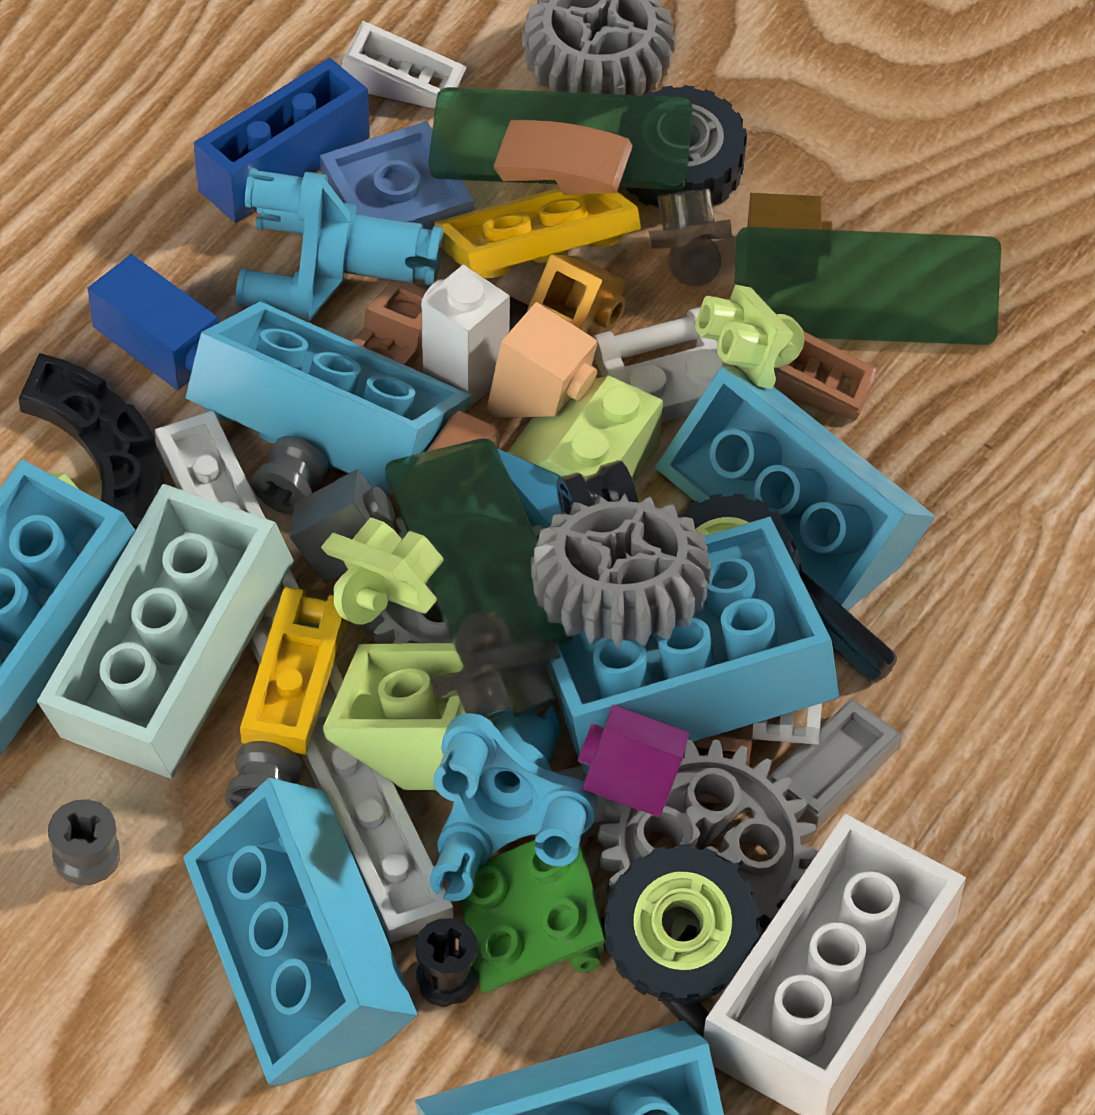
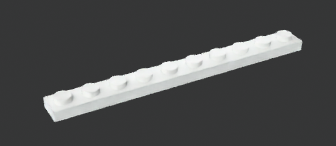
[155,411,453,944]

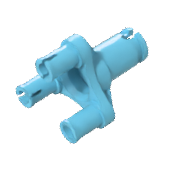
[235,168,443,321]
[430,694,598,901]

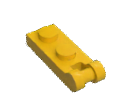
[240,586,348,755]

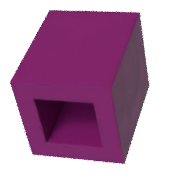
[578,704,689,817]

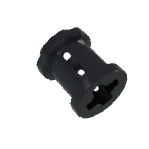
[415,918,478,1007]

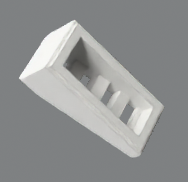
[341,21,467,111]

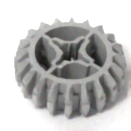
[522,0,676,109]
[531,493,711,649]

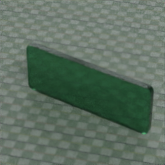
[428,87,692,190]
[734,227,1001,345]
[385,438,575,668]

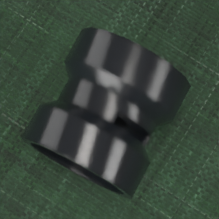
[556,460,639,515]

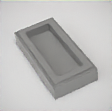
[767,698,902,829]

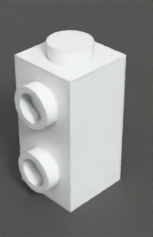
[421,264,510,410]

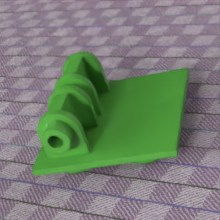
[460,840,606,994]

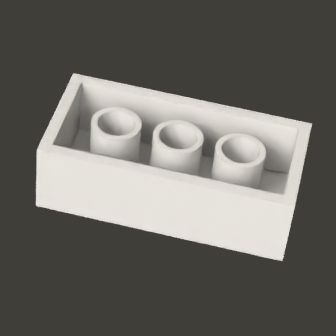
[703,813,966,1115]

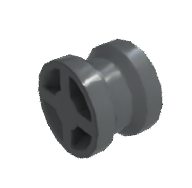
[251,436,330,515]
[225,741,303,810]
[48,799,120,885]

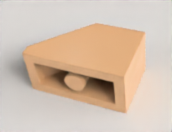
[486,302,598,418]

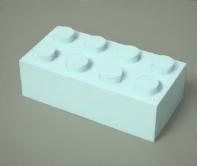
[37,484,293,780]

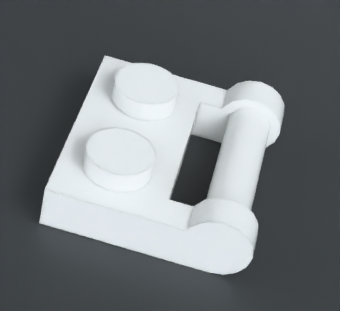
[592,307,735,423]

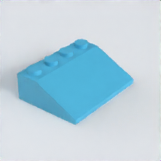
[522,517,839,774]

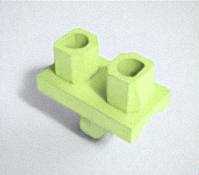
[695,285,805,389]
[321,517,444,625]

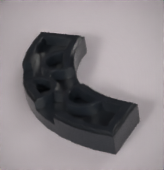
[19,353,166,530]

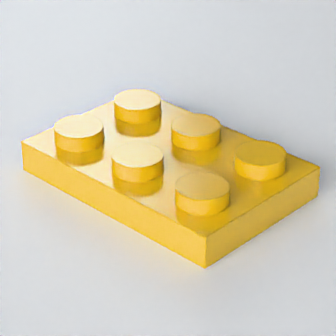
[433,187,641,278]

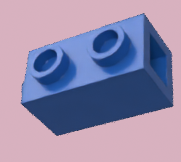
[87,254,218,391]

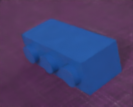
[194,58,370,223]

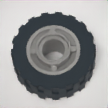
[619,85,747,214]

